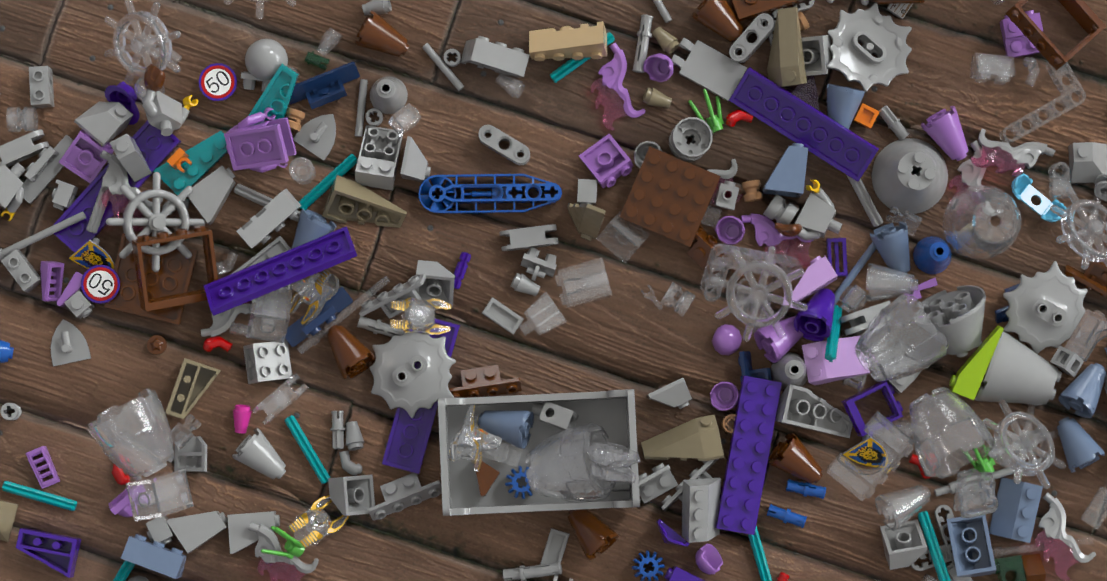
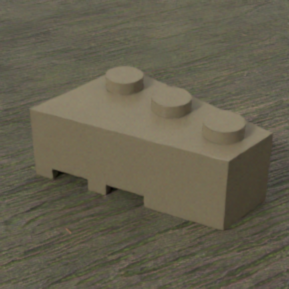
[165,358,221,419]

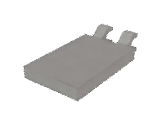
[671,38,747,101]

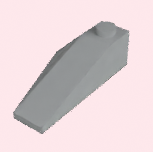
[775,384,853,438]

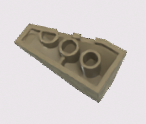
[767,7,807,87]
[322,175,407,228]
[567,203,606,241]
[641,414,724,461]

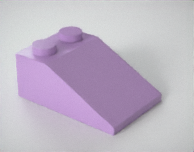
[786,256,838,309]
[802,335,870,386]

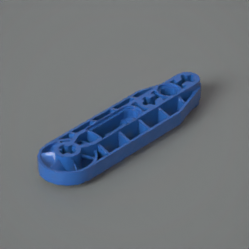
[418,174,562,214]

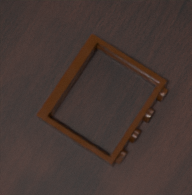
[1005,0,1106,71]
[132,225,218,311]

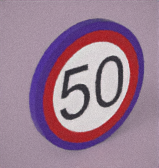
[199,63,237,101]
[81,265,120,303]

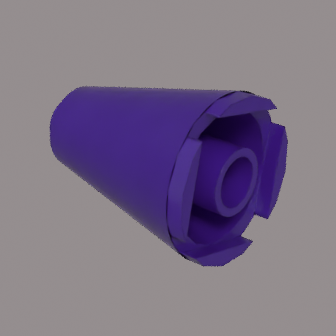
[793,288,836,341]

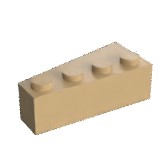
[529,21,607,61]

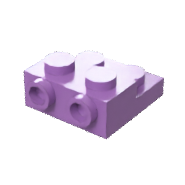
[999,10,1043,59]
[59,129,114,183]
[579,134,633,188]

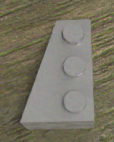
[460,36,530,78]
[236,189,301,249]

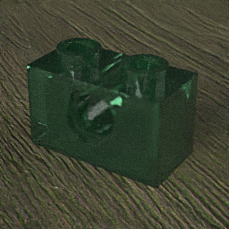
[995,554,1026,581]

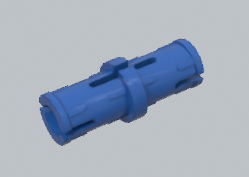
[786,479,826,499]
[766,504,807,528]

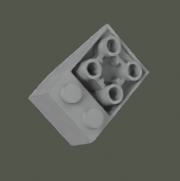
[355,125,404,191]

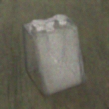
[555,257,612,309]
[246,284,293,343]
[126,469,194,521]

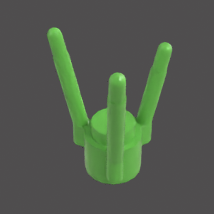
[688,89,724,133]
[955,431,996,477]
[261,526,305,559]

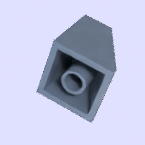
[762,143,808,198]

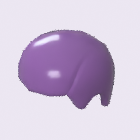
[643,53,674,82]
[715,216,745,245]
[712,324,742,356]
[710,382,739,411]
[695,543,723,574]

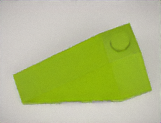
[949,325,1004,400]

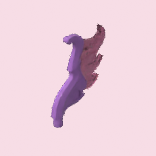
[591,42,646,131]
[741,213,813,267]

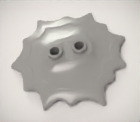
[827,3,912,92]
[1003,261,1088,354]
[370,324,456,418]

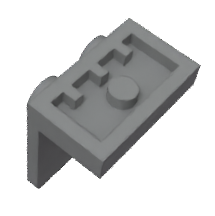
[243,340,292,384]
[639,463,678,504]

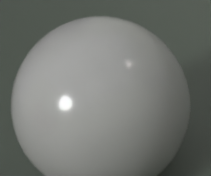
[245,39,288,80]

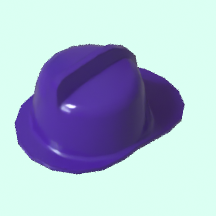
[105,81,140,125]

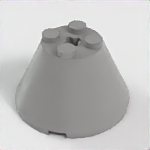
[871,138,948,214]
[911,285,986,357]

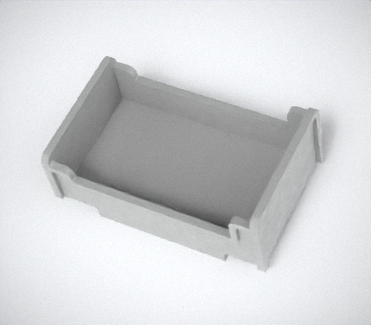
[438,389,640,516]

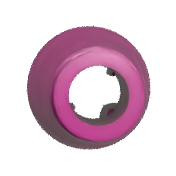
[233,405,252,433]

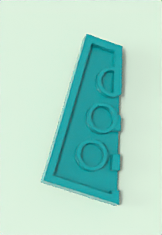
[248,64,299,121]
[154,131,227,196]

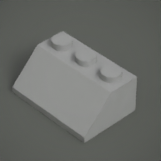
[682,477,721,543]

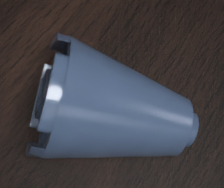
[827,84,865,130]
[292,209,337,249]
[870,222,910,277]
[1059,363,1107,418]
[478,410,534,449]
[1057,417,1105,473]

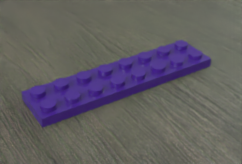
[729,67,879,182]
[54,120,181,252]
[204,226,357,316]
[382,315,460,474]
[715,375,782,535]

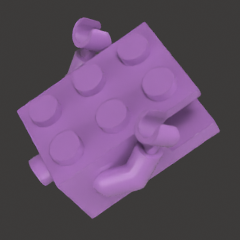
[224,107,297,173]

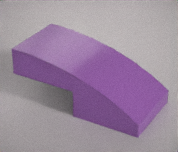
[900,278,938,304]

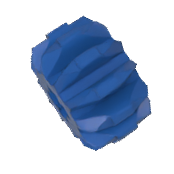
[505,466,538,499]
[632,550,665,581]

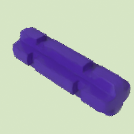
[454,252,471,289]

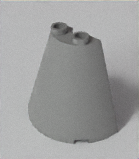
[974,331,1062,404]

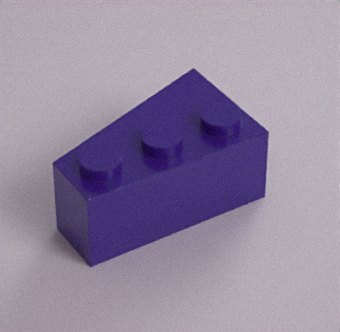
[16,528,81,578]

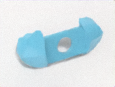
[1011,173,1066,222]

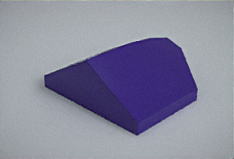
[656,519,690,547]

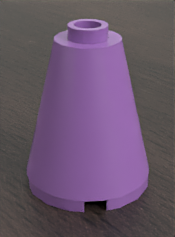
[921,106,969,161]
[754,316,804,363]

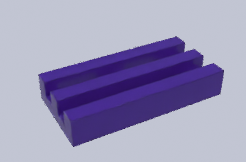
[826,238,848,277]

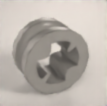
[444,49,461,67]
[366,108,383,126]

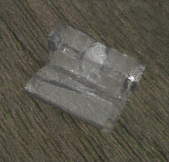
[586,442,641,483]
[953,468,999,519]

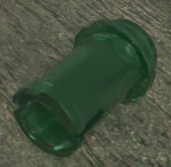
[304,51,330,71]

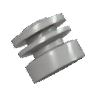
[669,117,712,162]

